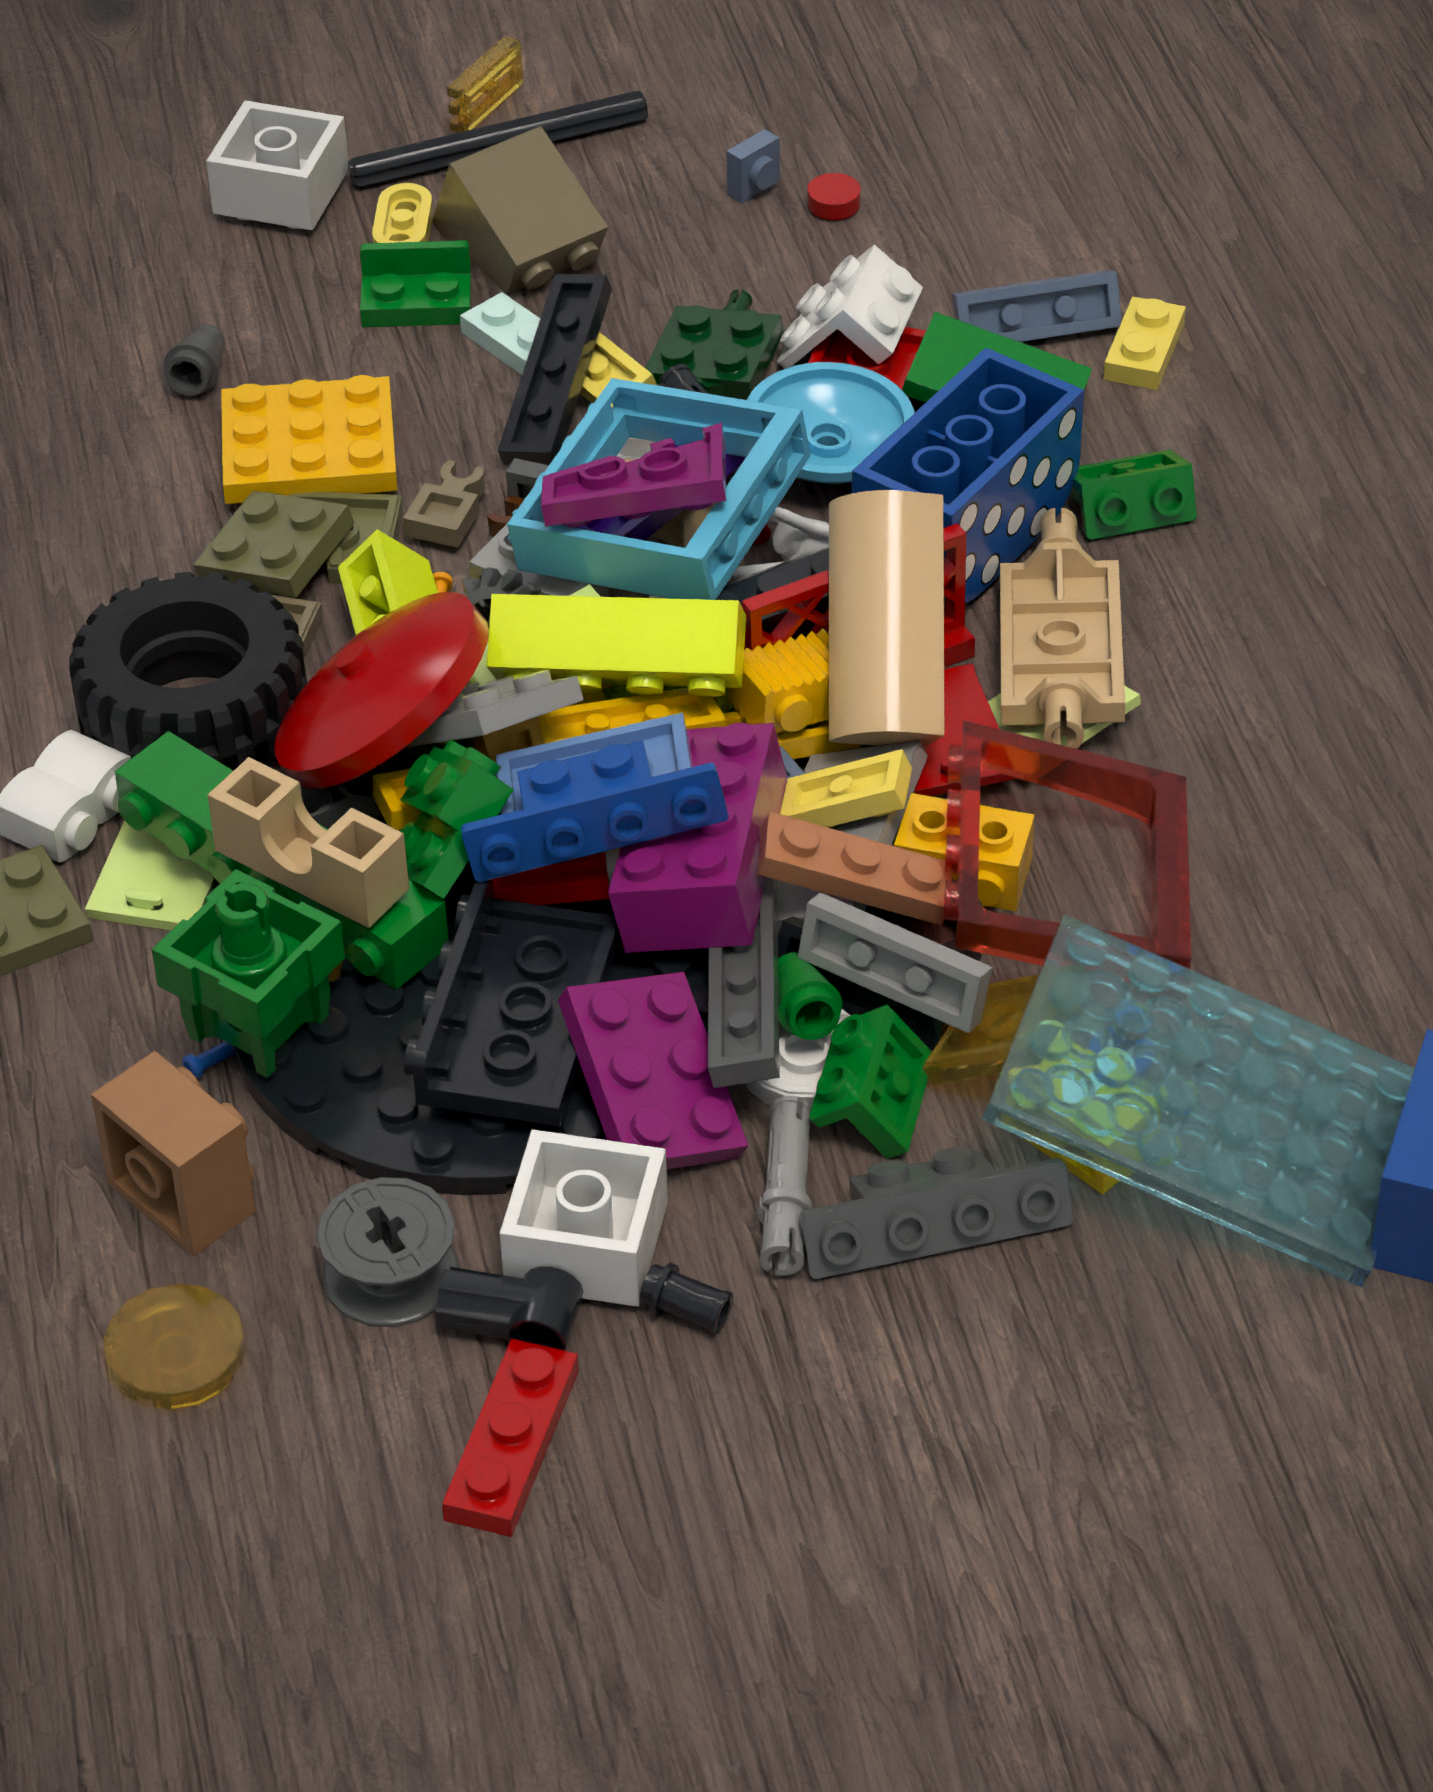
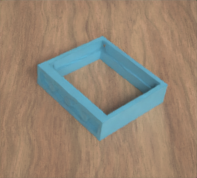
[507,378,810,600]

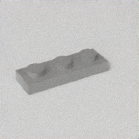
[797,892,992,1033]

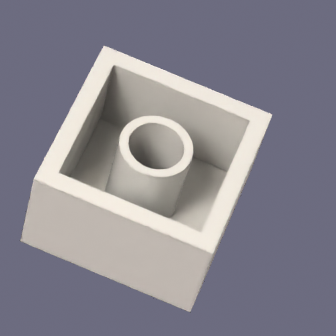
[206,100,348,230]
[500,1130,668,1307]

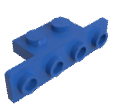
[461,740,729,882]

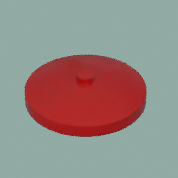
[274,592,489,789]

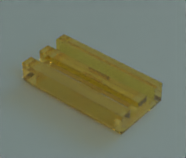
[447,35,523,133]

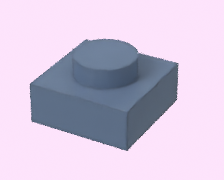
[726,129,780,203]

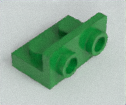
[360,240,472,327]
[1069,449,1197,540]
[809,1005,935,1159]

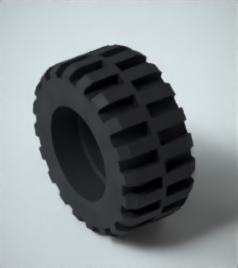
[69,572,307,771]

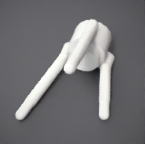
[729,506,829,580]

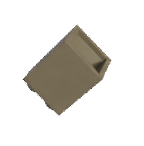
[432,126,608,295]

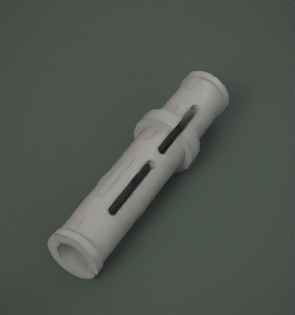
[757,1096,812,1276]

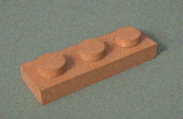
[757,811,952,925]

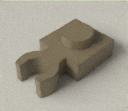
[403,460,485,548]

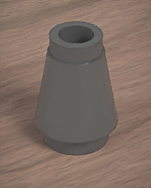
[163,324,225,396]

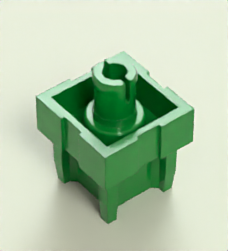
[151,869,345,1078]

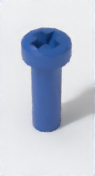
[182,1041,234,1079]

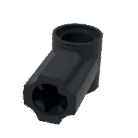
[435,1266,584,1351]

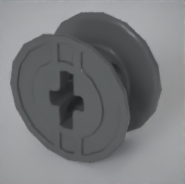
[316,1177,459,1327]

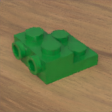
[400,739,514,899]

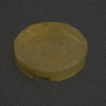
[103,1284,246,1409]

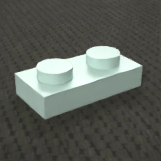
[460,292,540,375]

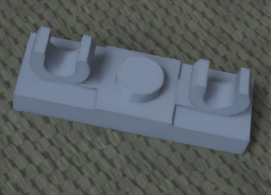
[952,269,1122,342]

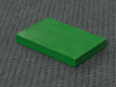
[902,312,1092,403]

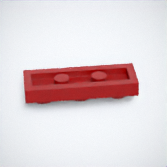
[442,1338,579,1537]

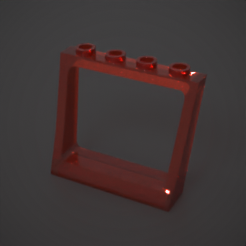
[943,720,1191,1004]

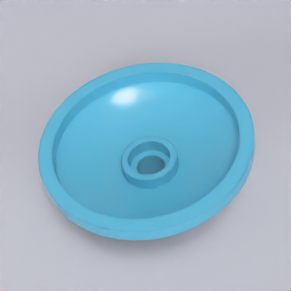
[747,362,915,484]

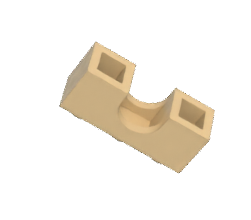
[207,757,409,928]

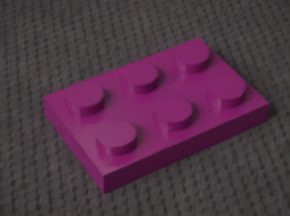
[558,972,748,1169]

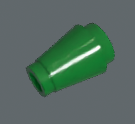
[778,953,842,1040]

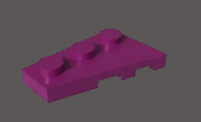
[541,422,726,527]

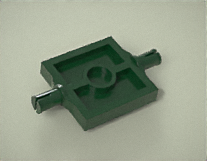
[645,289,783,400]

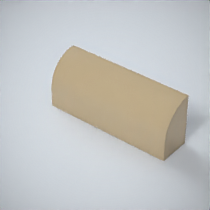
[829,490,944,748]

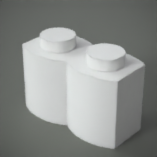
[0,730,131,863]

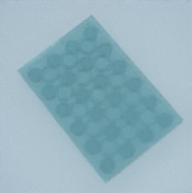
[982,914,1415,1287]

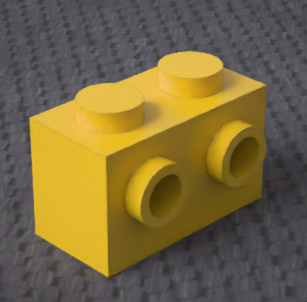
[894,793,1035,911]

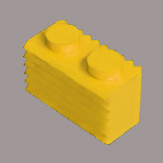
[727,628,829,734]

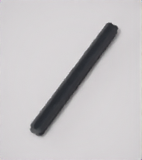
[348,91,648,189]

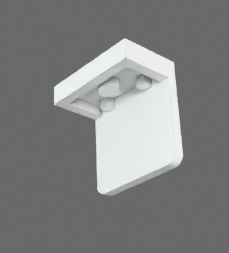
[777,244,923,369]

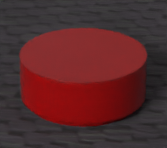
[807,173,861,221]

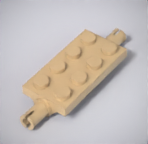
[1000,508,1125,752]

